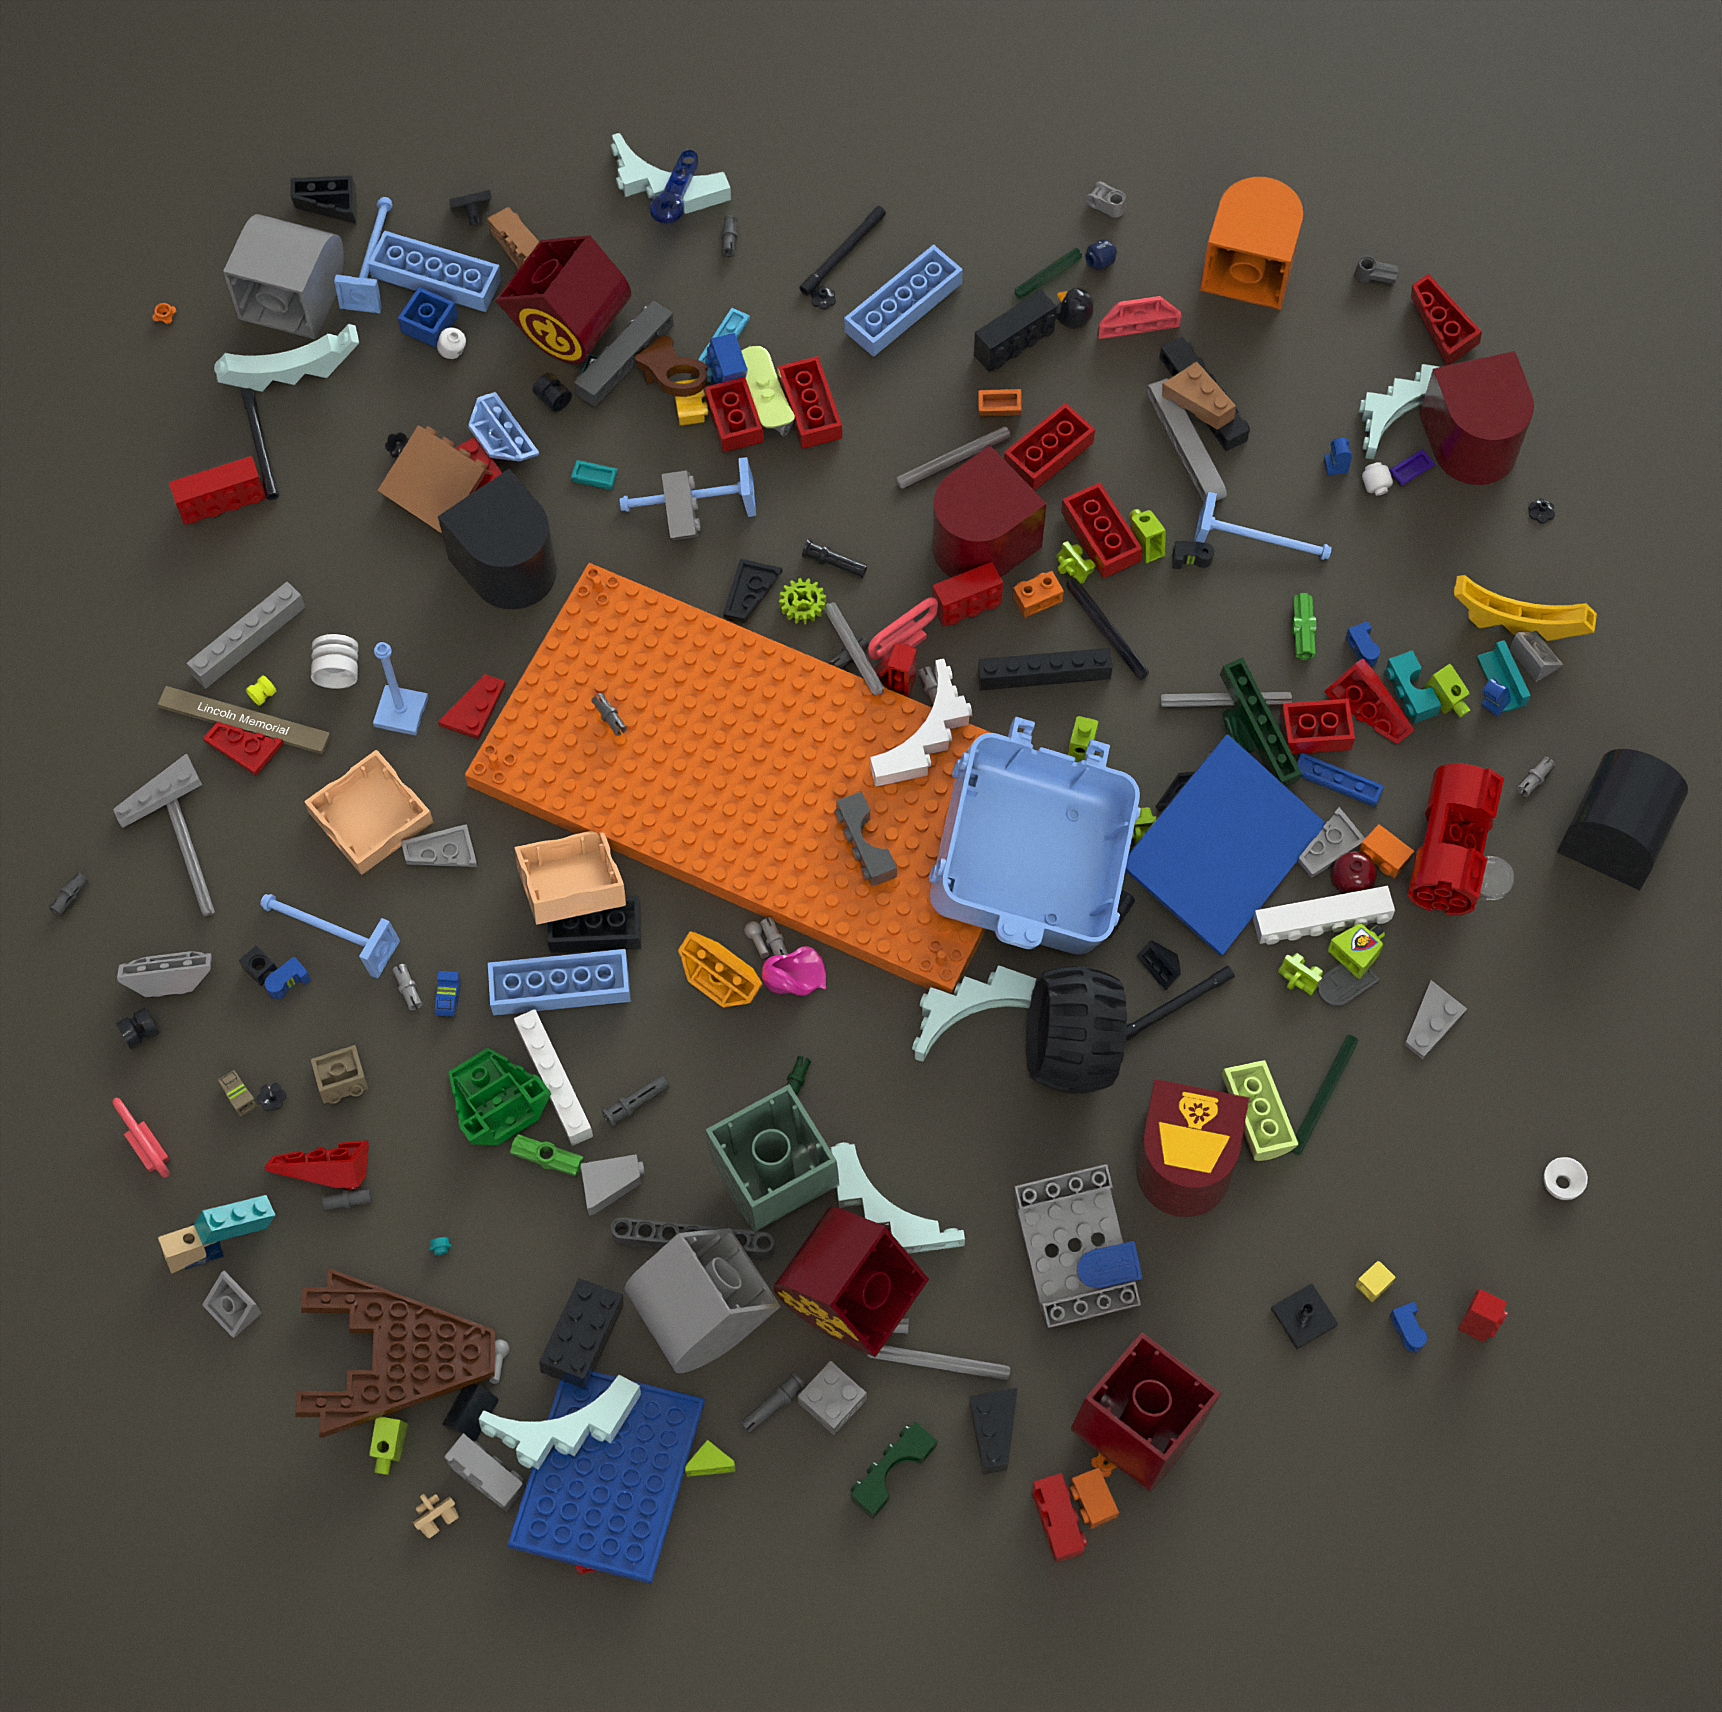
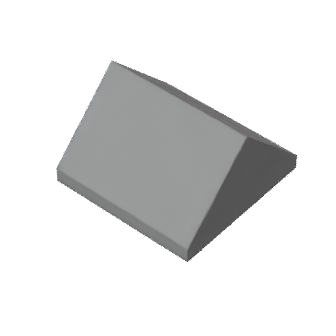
[1509,632,1563,682]
[202,1271,262,1338]

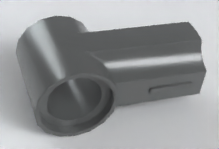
[1354,255,1398,284]

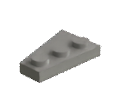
[401,824,478,867]
[1405,980,1467,1060]

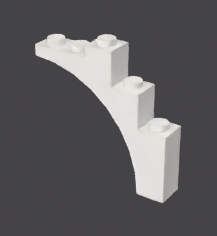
[870,659,972,787]

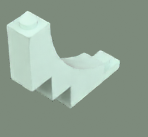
[214,324,359,392]
[831,1142,965,1254]

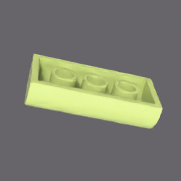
[1221,1060,1298,1161]

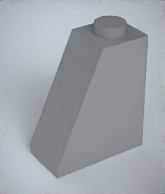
[581,1154,645,1216]

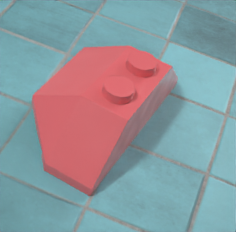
[1097,296,1182,339]

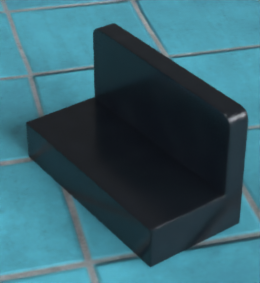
[442,1384,498,1441]

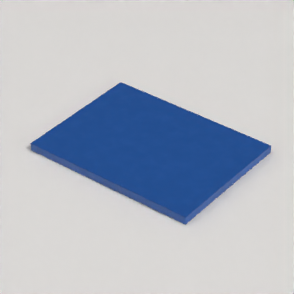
[1125,734,1326,956]
[508,1371,705,1584]

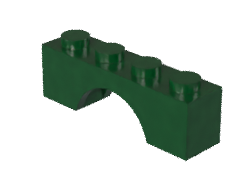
[850,1421,938,1519]

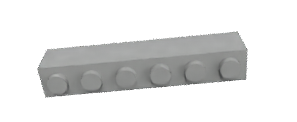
[187,582,305,689]

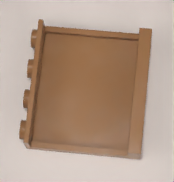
[378,425,492,533]

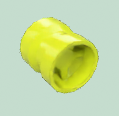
[246,675,277,706]

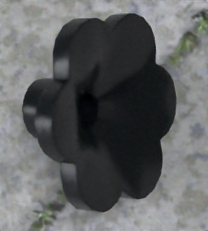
[811,286,836,310]
[385,432,409,458]
[1529,498,1555,523]
[257,1083,287,1111]

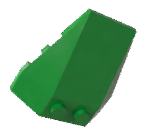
[448,1047,551,1145]

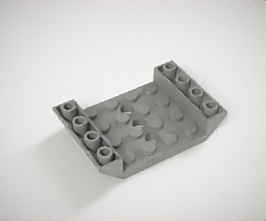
[1014,1164,1141,1328]

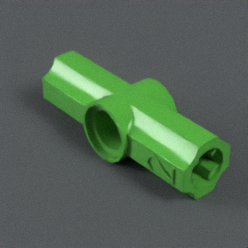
[1292,593,1316,660]
[510,1134,584,1177]

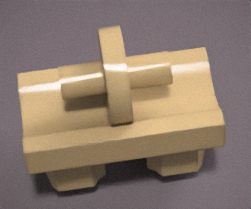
[412,1494,459,1538]

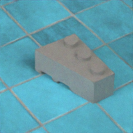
[444,1433,525,1512]

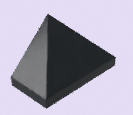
[1137,940,1181,990]

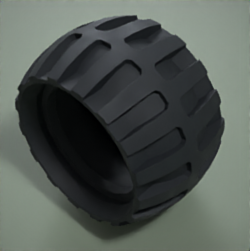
[1026,966,1127,1093]

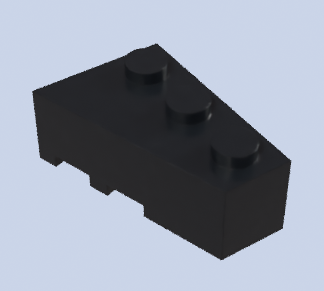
[291,175,356,224]

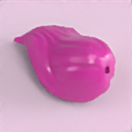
[761,946,827,996]

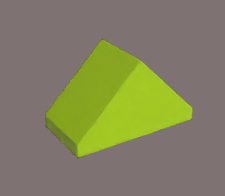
[685,1440,736,1477]

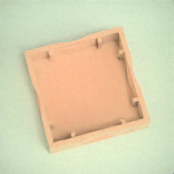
[304,750,434,875]
[514,831,626,925]

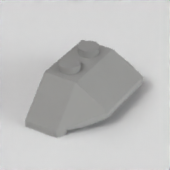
[117,951,212,997]

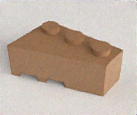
[1162,361,1236,430]

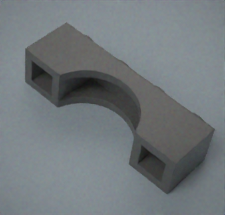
[834,791,897,887]

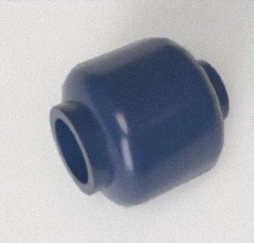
[1085,240,1117,270]

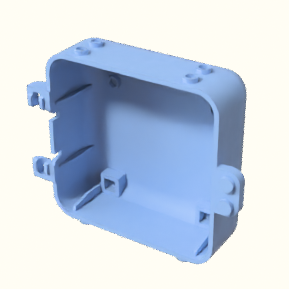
[928,717,1140,955]

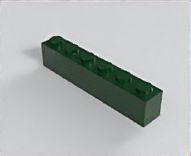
[1220,658,1302,787]

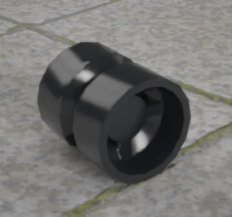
[532,373,572,412]
[116,1008,159,1049]

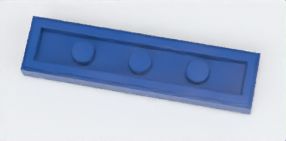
[1297,752,1384,807]

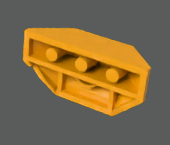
[678,931,762,1008]

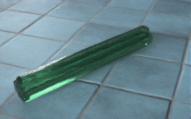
[1014,248,1082,299]

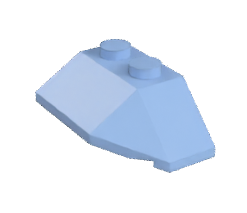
[468,392,539,461]

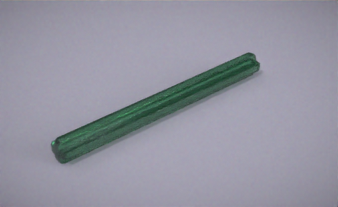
[1290,1035,1358,1155]

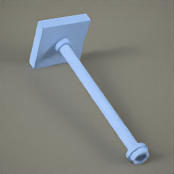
[334,197,392,313]
[620,457,756,517]
[1194,492,1332,560]
[373,642,429,736]
[260,894,400,979]

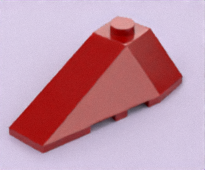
[1324,659,1414,744]
[265,1140,369,1190]

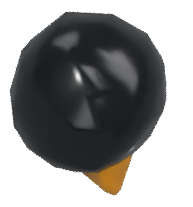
[1056,288,1094,329]

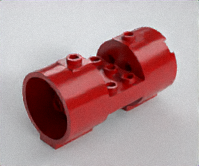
[1408,763,1504,915]

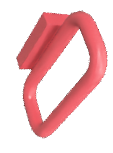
[868,597,938,660]
[112,1098,170,1178]

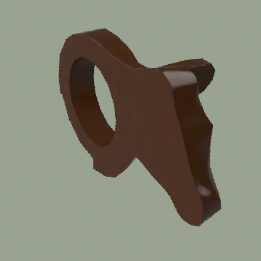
[635,336,709,397]

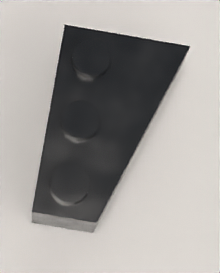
[969,1388,1018,1475]

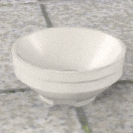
[1543,1157,1588,1200]

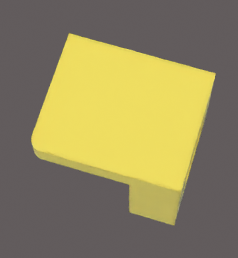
[1355,1261,1396,1303]

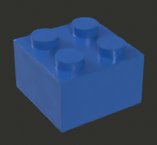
[398,287,458,348]
[705,333,748,385]

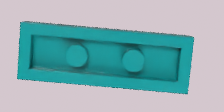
[1477,640,1531,713]

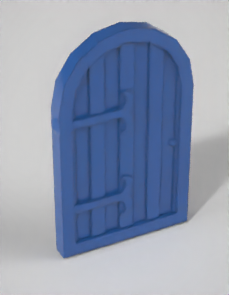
[1077,1241,1143,1288]

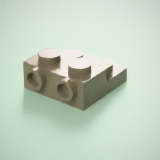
[311,1045,369,1104]

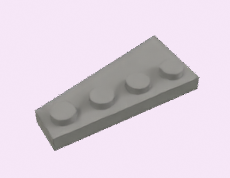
[113,753,202,828]

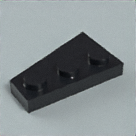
[723,559,782,623]

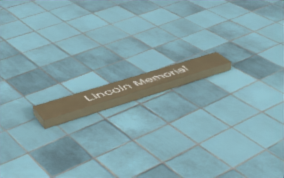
[157,686,331,755]

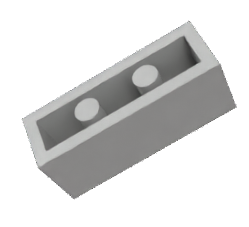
[662,470,701,541]

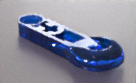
[650,149,699,223]

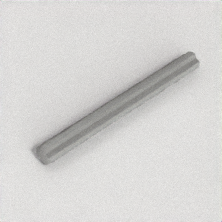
[896,426,1010,489]
[825,602,884,695]
[1160,692,1292,707]
[166,799,215,917]
[867,1346,1010,1380]

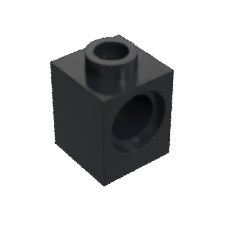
[239,945,277,986]

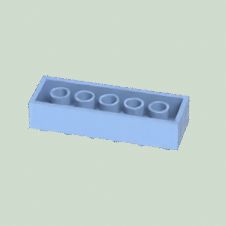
[368,231,502,312]
[844,245,963,357]
[488,949,631,1016]

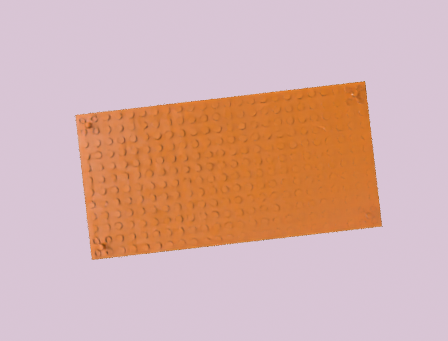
[465,563,991,995]

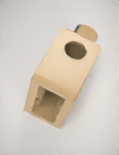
[158,1225,216,1274]

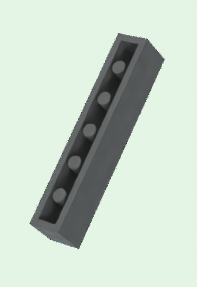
[574,300,674,407]

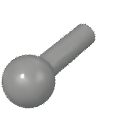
[744,921,769,959]
[489,1340,509,1384]

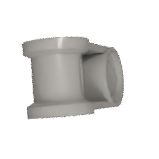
[1085,182,1125,218]

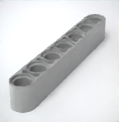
[1146,379,1227,502]

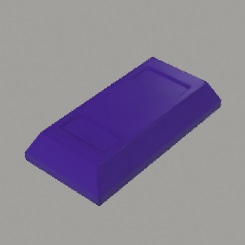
[1389,449,1436,486]

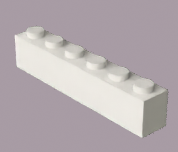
[1253,886,1395,945]
[514,1009,593,1146]

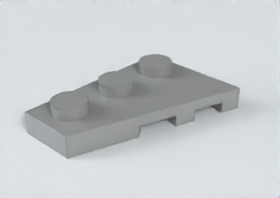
[1298,807,1365,878]

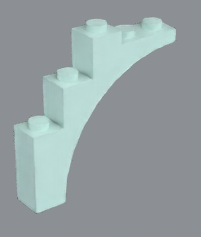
[610,133,731,214]
[1359,364,1438,459]
[912,965,1036,1062]
[479,1375,641,1469]

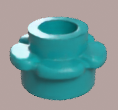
[428,1237,452,1255]

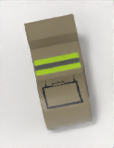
[218,1070,258,1117]

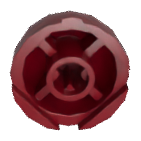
[1330,851,1377,894]

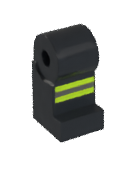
[1172,540,1215,569]

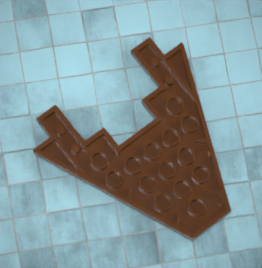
[295,1269,495,1438]

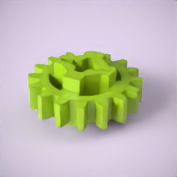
[779,578,826,624]

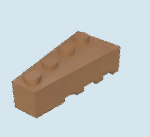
[487,207,539,269]

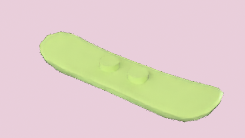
[741,346,795,428]

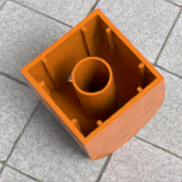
[1200,177,1303,310]

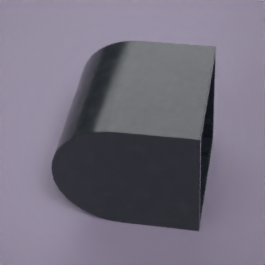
[438,469,557,610]
[1557,749,1688,891]

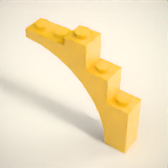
[1454,575,1597,641]

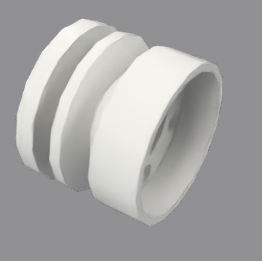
[311,634,358,689]

